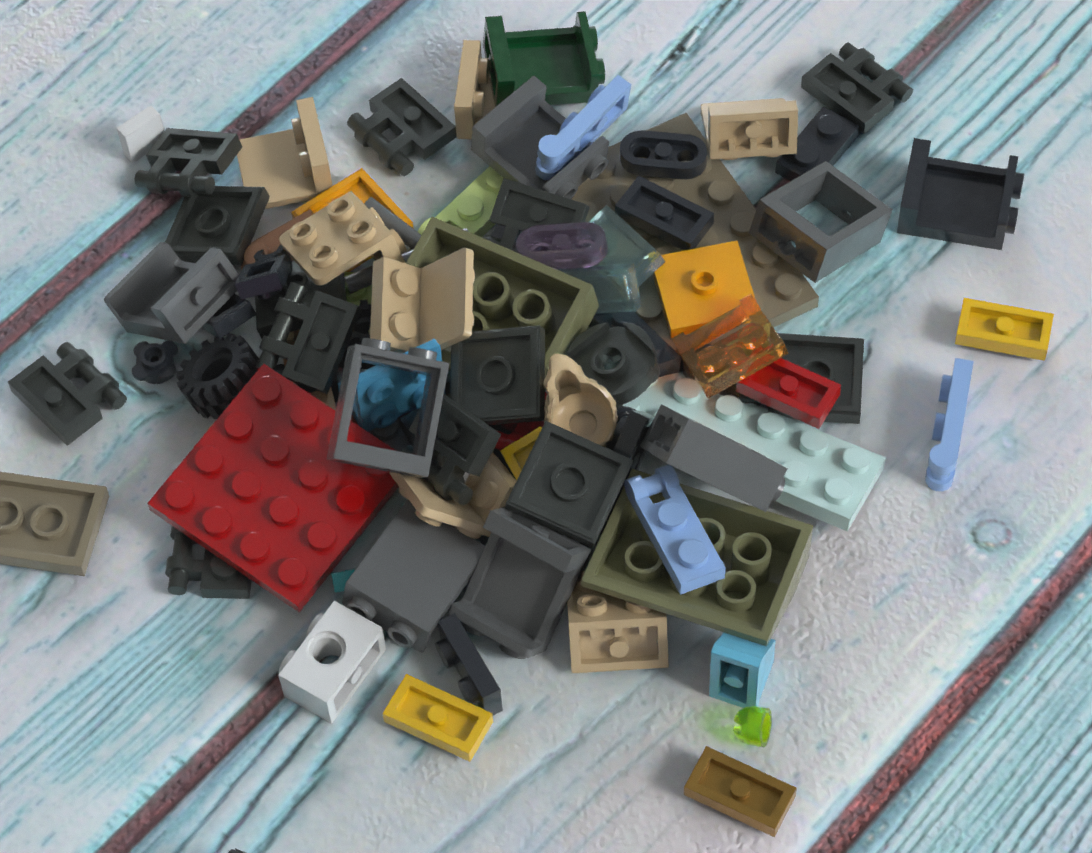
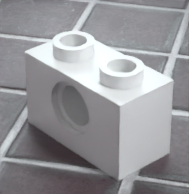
[278,601,386,724]

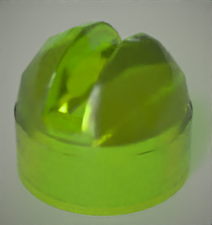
[733,706,772,747]

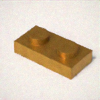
[684,746,797,837]

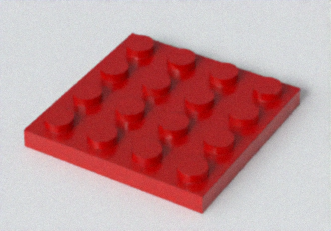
[147,363,399,613]

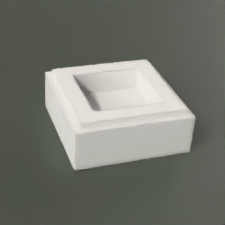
[117,106,164,163]

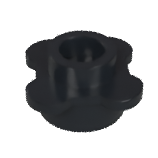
[132,341,178,384]

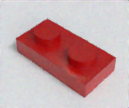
[736,348,841,429]

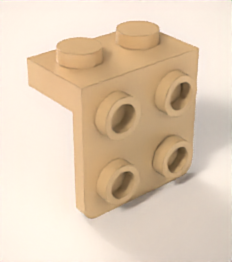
[279,191,407,285]

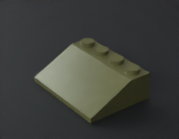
[368,217,599,377]
[581,469,813,646]

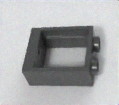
[749,161,893,283]
[326,338,449,478]
[640,404,788,512]

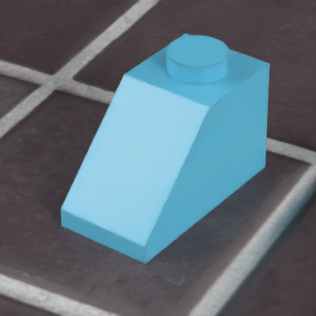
[709,632,776,711]

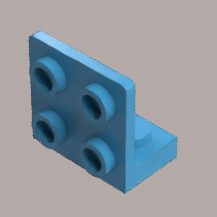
[337,339,446,432]

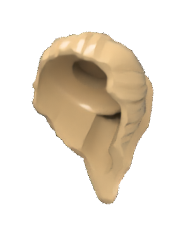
[543,353,618,448]

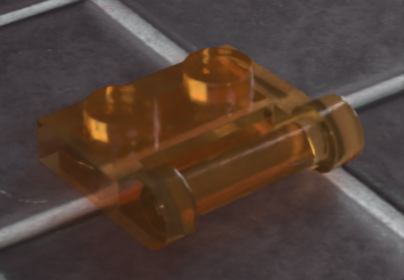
[671,294,789,399]

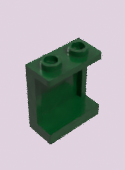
[483,11,605,107]

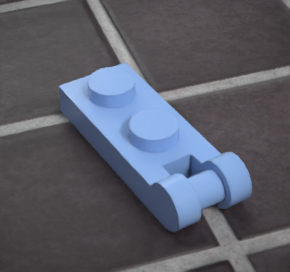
[535,75,631,181]
[925,358,974,491]
[624,464,726,595]

